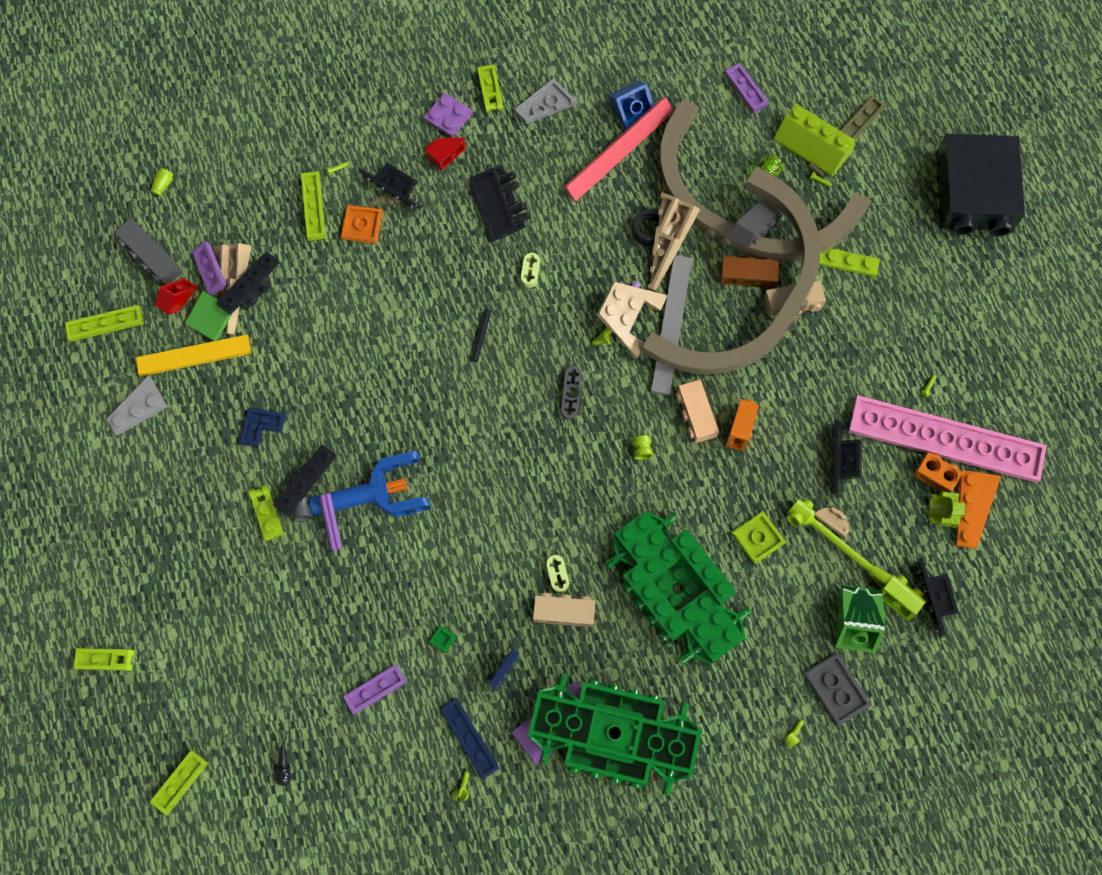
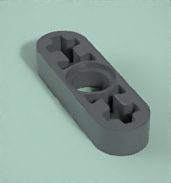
[561,366,582,420]

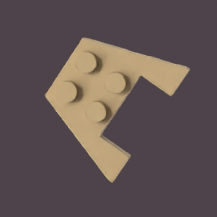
[597,282,667,358]

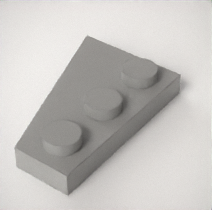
[514,78,577,124]
[107,375,168,436]

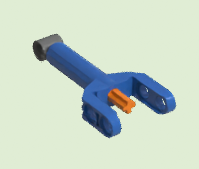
[293,451,431,522]

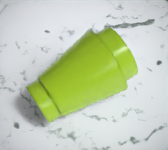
[150,168,174,196]

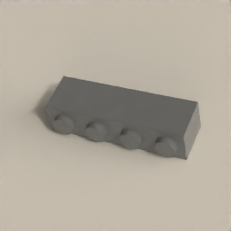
[729,198,784,249]
[115,218,183,285]

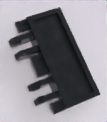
[469,165,531,242]

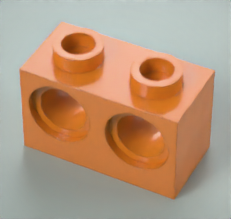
[913,452,963,493]

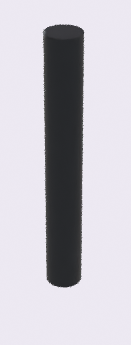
[471,309,491,363]

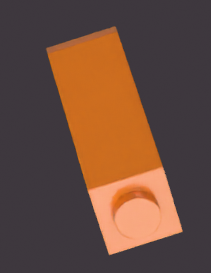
[725,399,759,452]

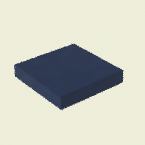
[489,649,520,692]

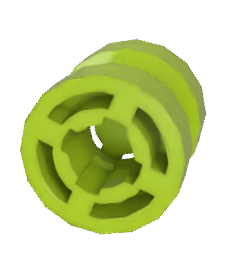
[632,436,653,460]

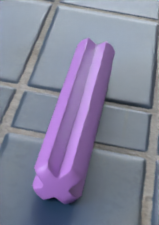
[320,493,341,551]

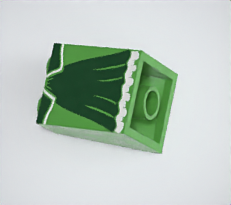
[835,585,885,653]

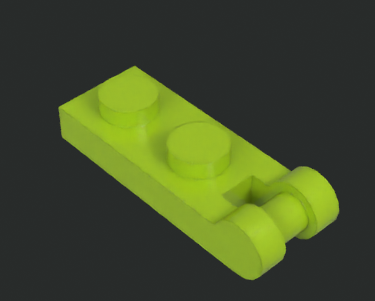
[477,65,503,113]
[248,484,284,541]
[74,648,135,671]

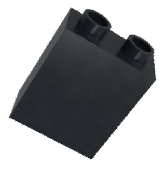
[936,133,1025,237]

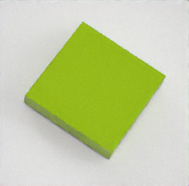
[731,511,786,565]

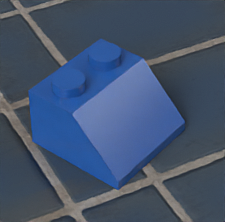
[608,81,654,130]

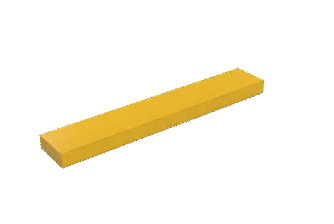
[136,334,252,377]

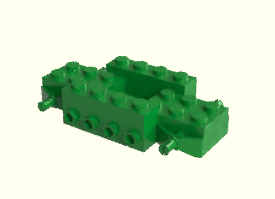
[604,511,752,666]
[528,673,702,796]

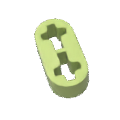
[521,253,540,288]
[547,555,569,593]

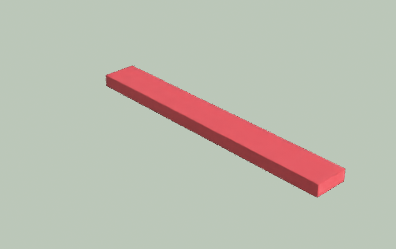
[564,97,674,201]

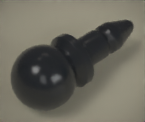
[275,746,292,786]

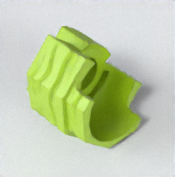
[928,492,965,528]

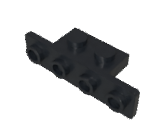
[359,162,423,210]
[216,252,280,315]
[831,420,862,498]
[273,445,337,516]
[915,558,959,639]

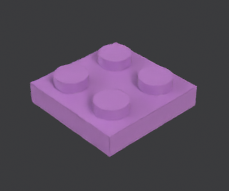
[424,92,473,138]

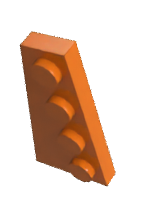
[955,470,1001,549]

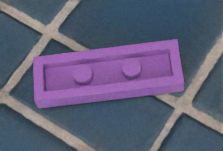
[724,63,769,114]
[192,241,226,296]
[343,664,407,715]

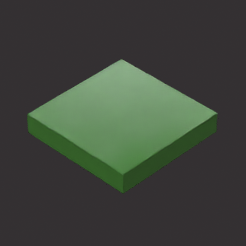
[185,291,232,341]

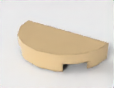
[814,508,849,539]

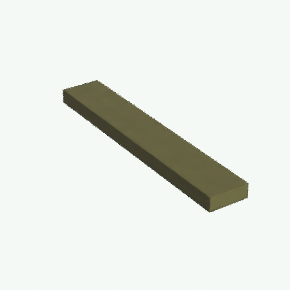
[808,95,887,178]

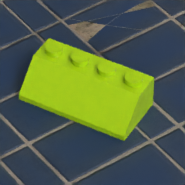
[774,104,856,177]

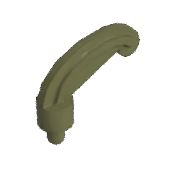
[369,195,396,208]

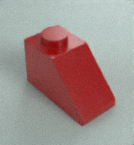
[425,137,466,171]
[155,278,198,315]

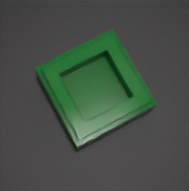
[429,625,457,653]

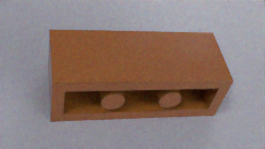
[720,255,779,288]

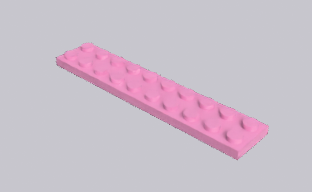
[848,395,1047,483]

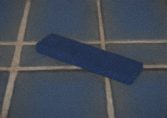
[440,698,500,780]

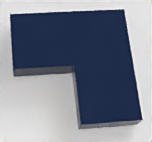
[239,408,286,448]

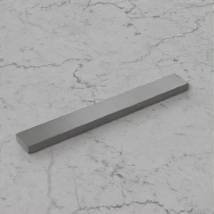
[651,255,692,396]

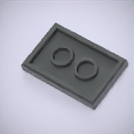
[803,652,872,727]

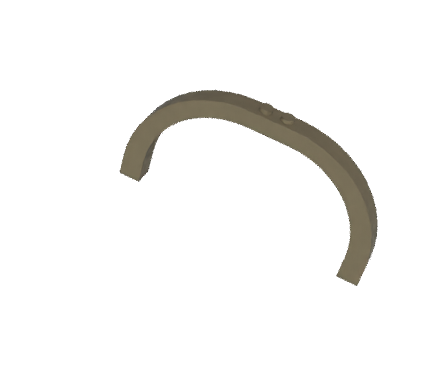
[660,99,871,262]
[642,167,820,375]

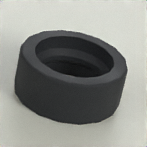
[632,210,660,246]

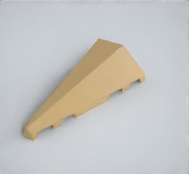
[648,192,700,291]
[214,243,251,335]

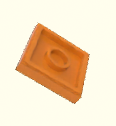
[341,205,383,244]

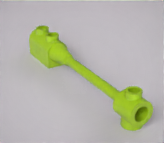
[787,499,926,621]

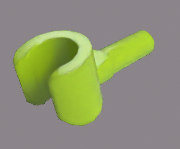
[785,719,804,748]
[452,772,469,803]

